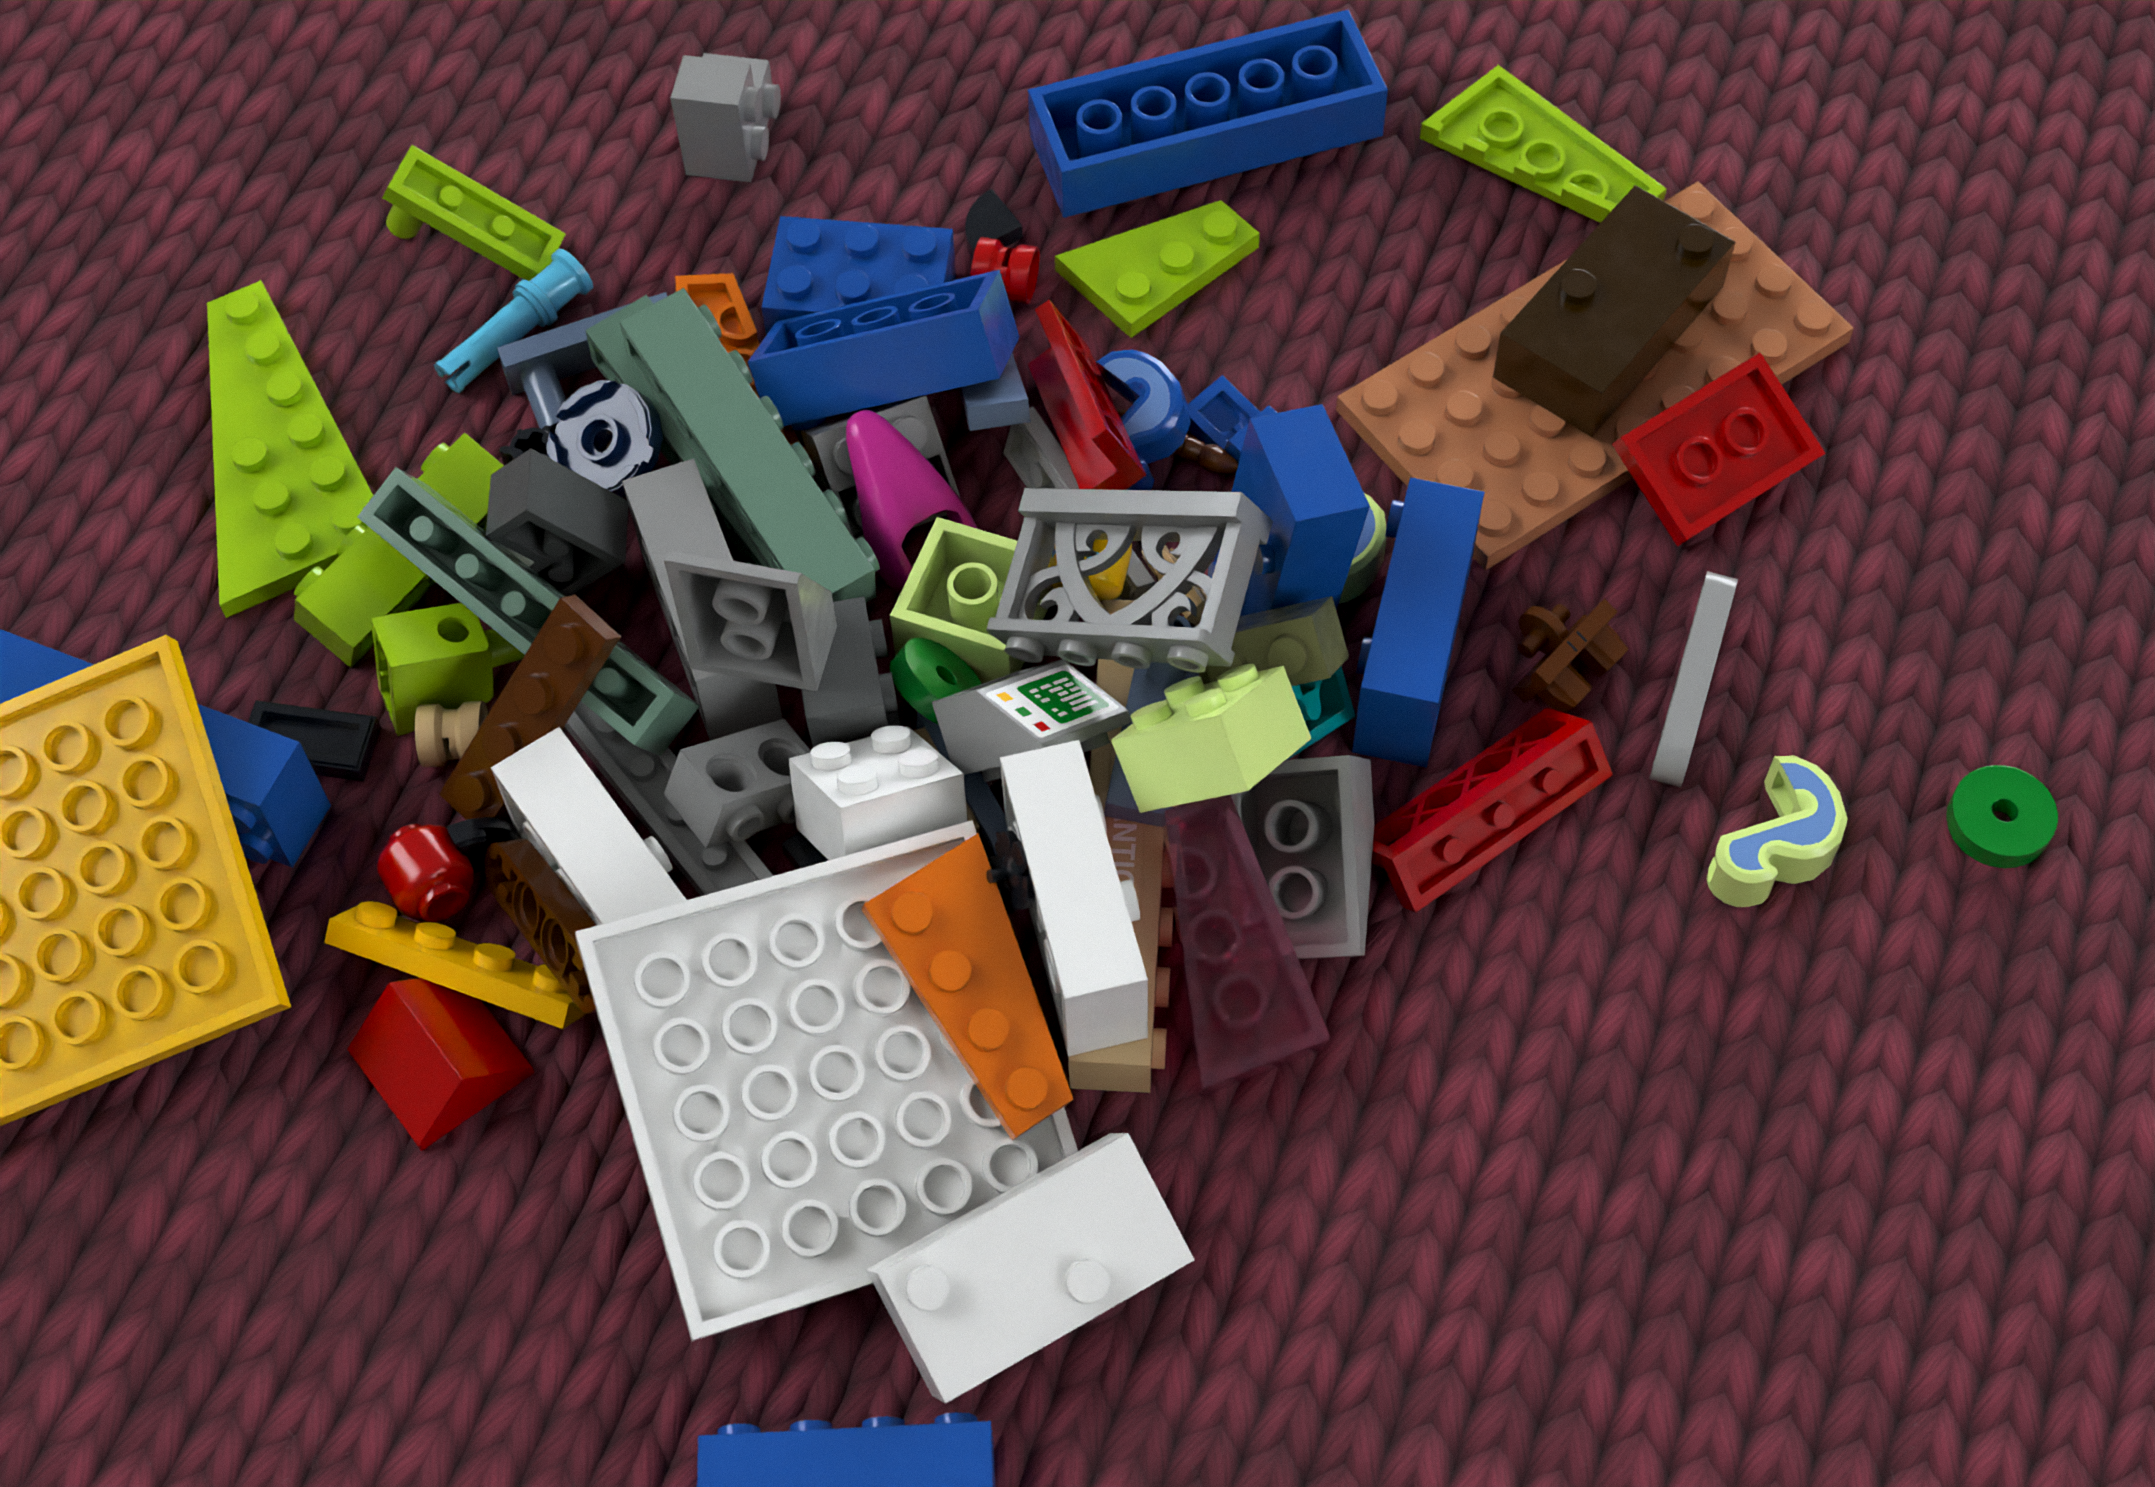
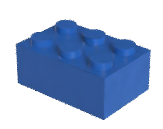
[761,216,956,335]

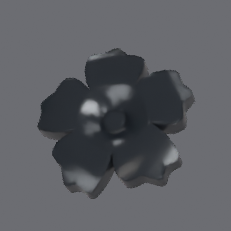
[986,830,1035,914]

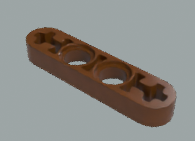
[484,839,597,1013]

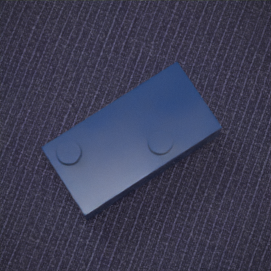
[747,270,1020,431]
[1208,404,1370,616]
[1352,477,1485,768]

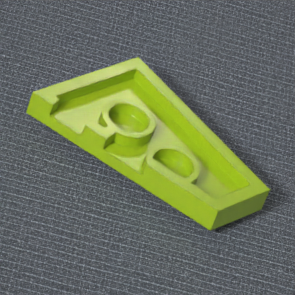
[1055,200,1260,338]

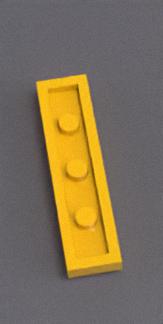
[324,901,587,1029]

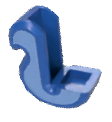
[1096,350,1191,490]

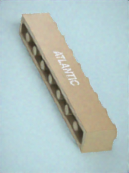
[1068,600,1180,1093]

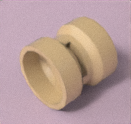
[415,701,488,768]

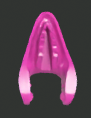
[846,410,978,594]

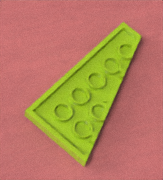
[207,281,373,618]

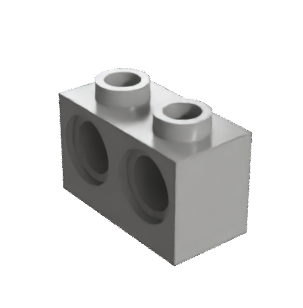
[664,718,811,849]

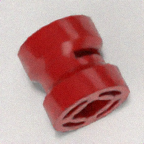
[970,237,1040,304]

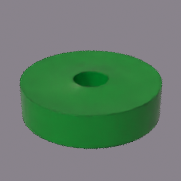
[890,638,982,725]
[1946,765,2058,868]

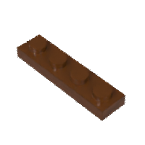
[439,595,621,820]

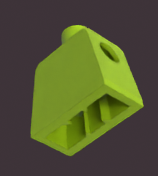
[371,603,524,736]

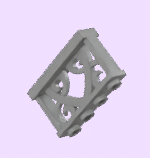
[986,488,1273,673]

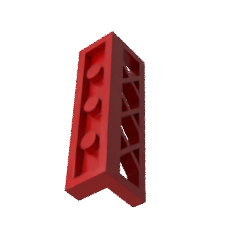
[1028,299,1146,490]
[1372,708,1613,913]

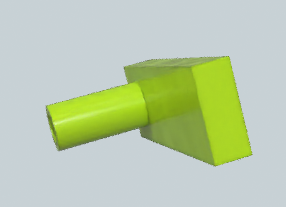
[382,145,566,281]

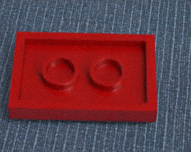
[1612,352,1826,546]

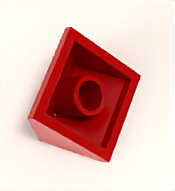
[347,978,535,1151]

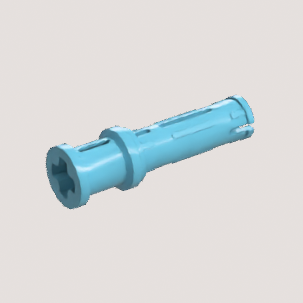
[434,248,594,394]

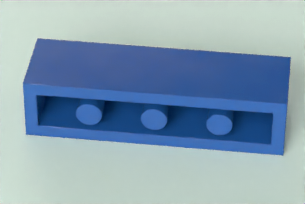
[697,1413,995,1487]

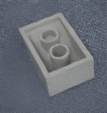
[664,549,837,692]
[1225,755,1374,962]

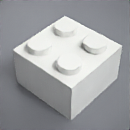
[789,725,968,860]

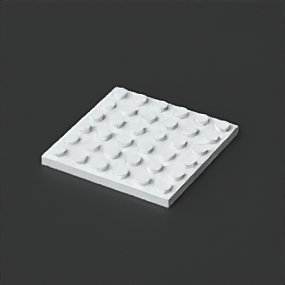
[575,820,1078,1342]

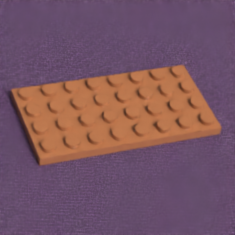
[1336,182,1854,571]

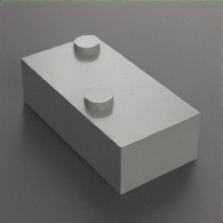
[622,458,783,740]

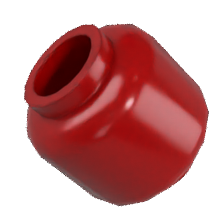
[377,824,476,922]

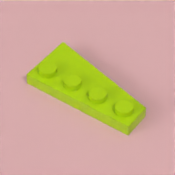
[1420,65,1667,223]

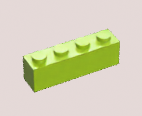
[294,433,504,668]

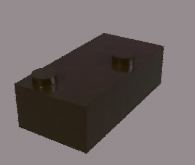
[1493,185,1736,437]

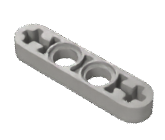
[1649,571,1738,788]

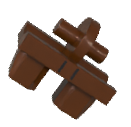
[1512,598,1629,713]

